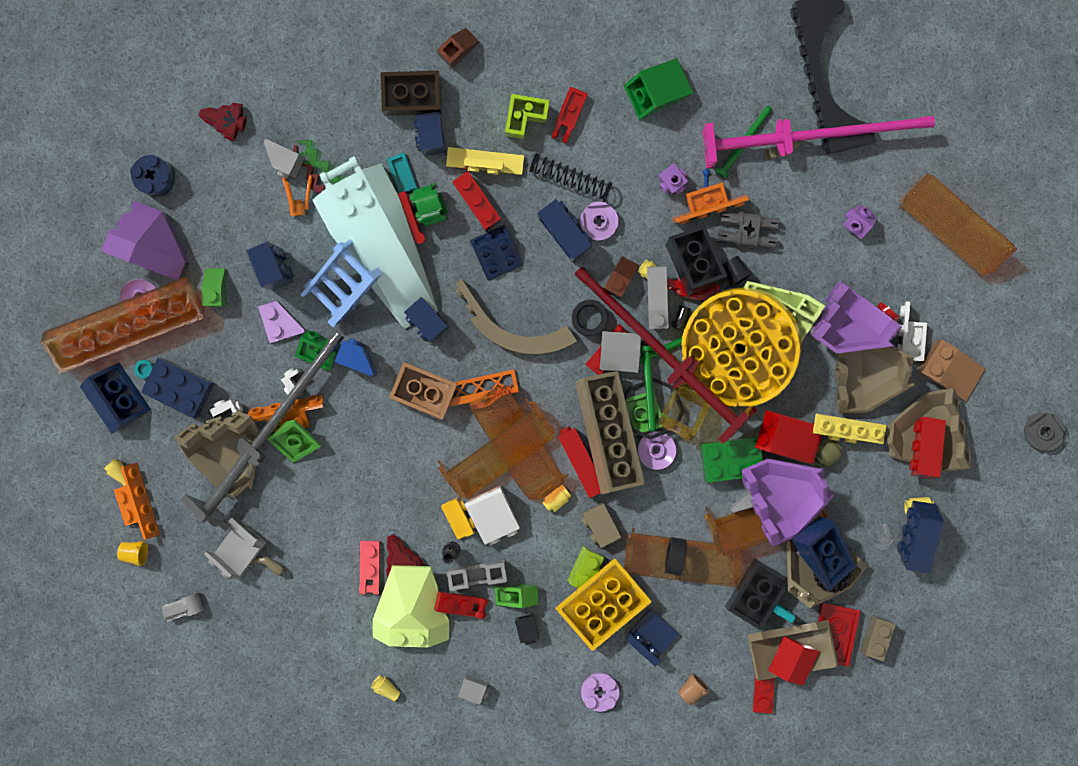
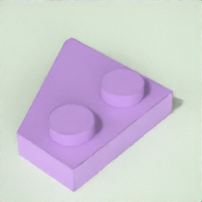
[258,301,305,343]

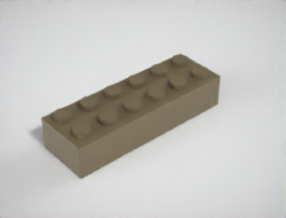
[575,371,645,494]

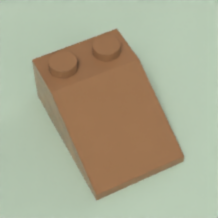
[916,339,985,402]
[389,362,457,420]

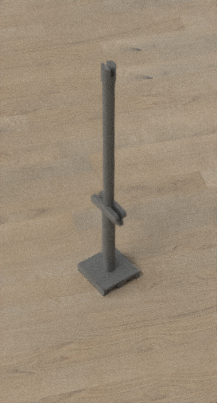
[181,331,344,531]

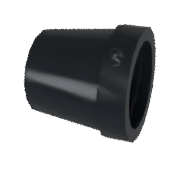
[723,256,753,287]

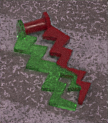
[293,140,340,194]

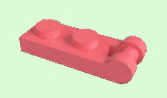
[359,541,380,595]

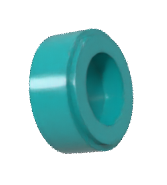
[134,360,154,379]

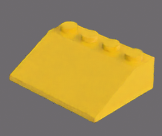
[555,558,652,651]

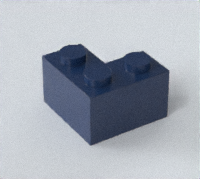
[414,112,446,156]
[404,297,450,343]

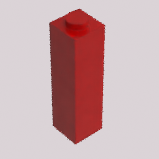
[558,426,601,499]

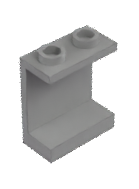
[204,517,266,580]

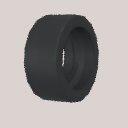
[572,299,608,336]
[665,537,687,576]

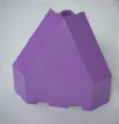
[101,201,190,280]
[810,281,902,354]
[742,459,834,547]

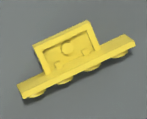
[446,147,524,175]
[813,414,886,444]

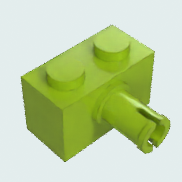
[567,546,604,588]

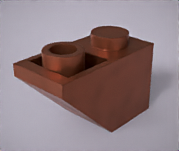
[437,28,479,68]

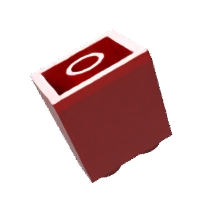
[755,410,822,464]

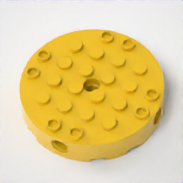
[681,288,802,407]

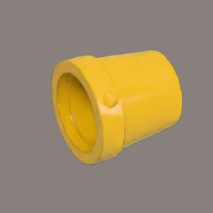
[117,541,148,566]

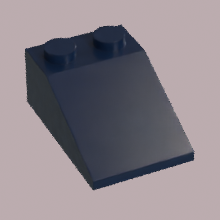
[793,516,856,590]

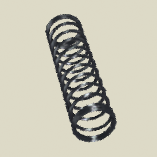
[529,153,613,202]

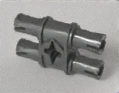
[717,211,779,250]

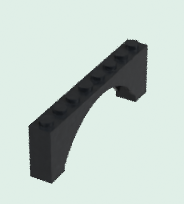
[790,0,876,155]

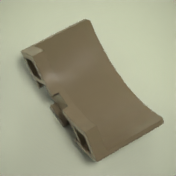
[747,620,838,681]

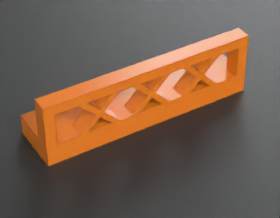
[448,369,519,407]

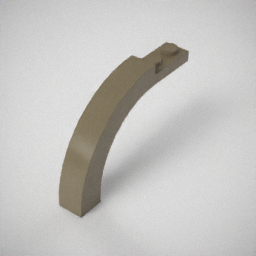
[455,279,577,354]

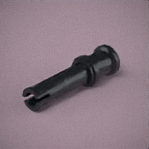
[442,541,461,564]

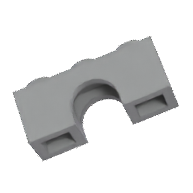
[447,560,508,591]

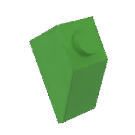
[202,268,226,307]
[494,584,539,608]

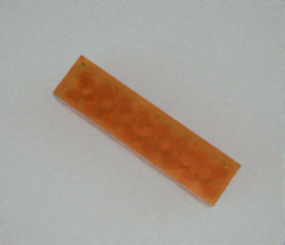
[41,276,205,374]

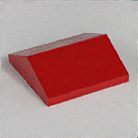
[768,636,820,685]

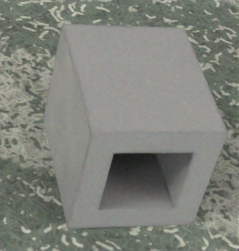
[458,675,489,705]

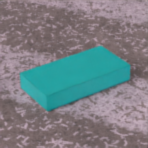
[387,152,418,193]
[773,604,796,623]

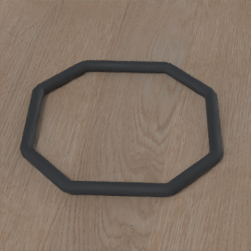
[624,378,684,439]

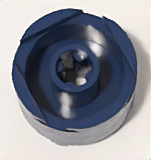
[130,155,175,196]

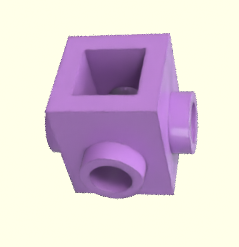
[657,163,688,195]
[843,204,878,239]

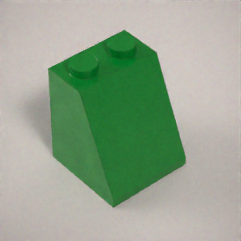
[623,58,693,120]

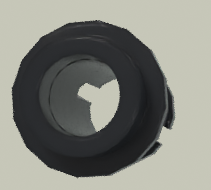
[672,305,691,331]

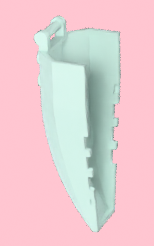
[313,156,438,329]

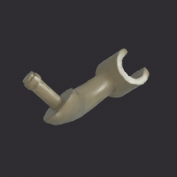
[764,140,804,160]
[249,557,288,576]

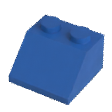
[335,338,377,376]

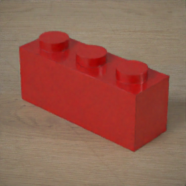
[452,171,501,231]
[909,417,946,480]

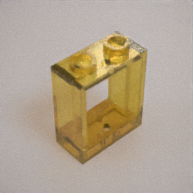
[657,382,710,441]

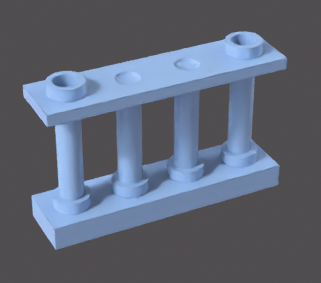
[301,240,383,327]

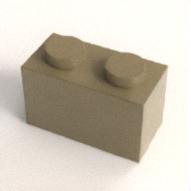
[581,502,621,548]
[860,615,896,661]

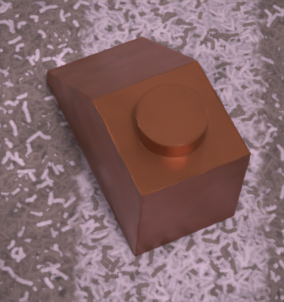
[604,256,638,298]

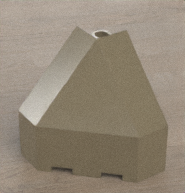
[835,346,915,413]
[885,388,971,472]
[174,411,260,498]
[786,521,868,608]

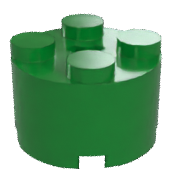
[410,183,449,227]

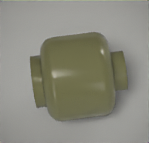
[814,439,842,468]

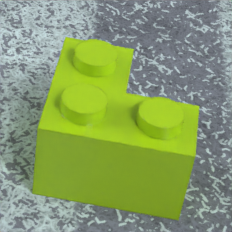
[505,94,550,139]

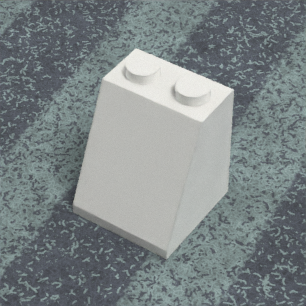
[465,485,520,545]

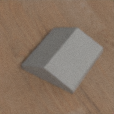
[600,331,641,372]

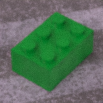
[699,436,763,483]

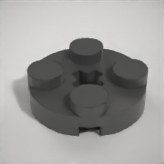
[1024,413,1065,451]

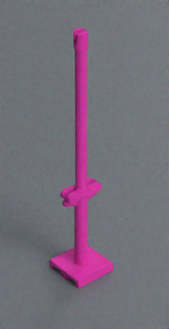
[702,116,935,168]

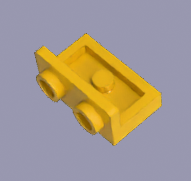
[441,497,476,539]

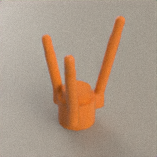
[282,175,312,216]

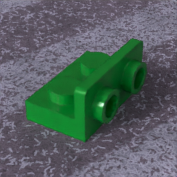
[295,330,341,371]

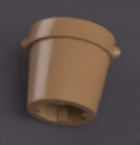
[678,673,710,705]

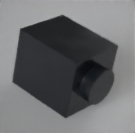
[515,613,539,645]

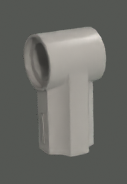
[162,592,204,622]

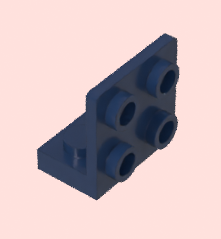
[470,225,522,280]
[625,609,678,667]

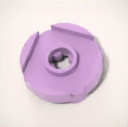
[580,202,618,241]
[581,672,619,712]

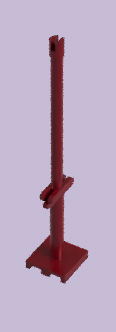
[574,267,758,444]

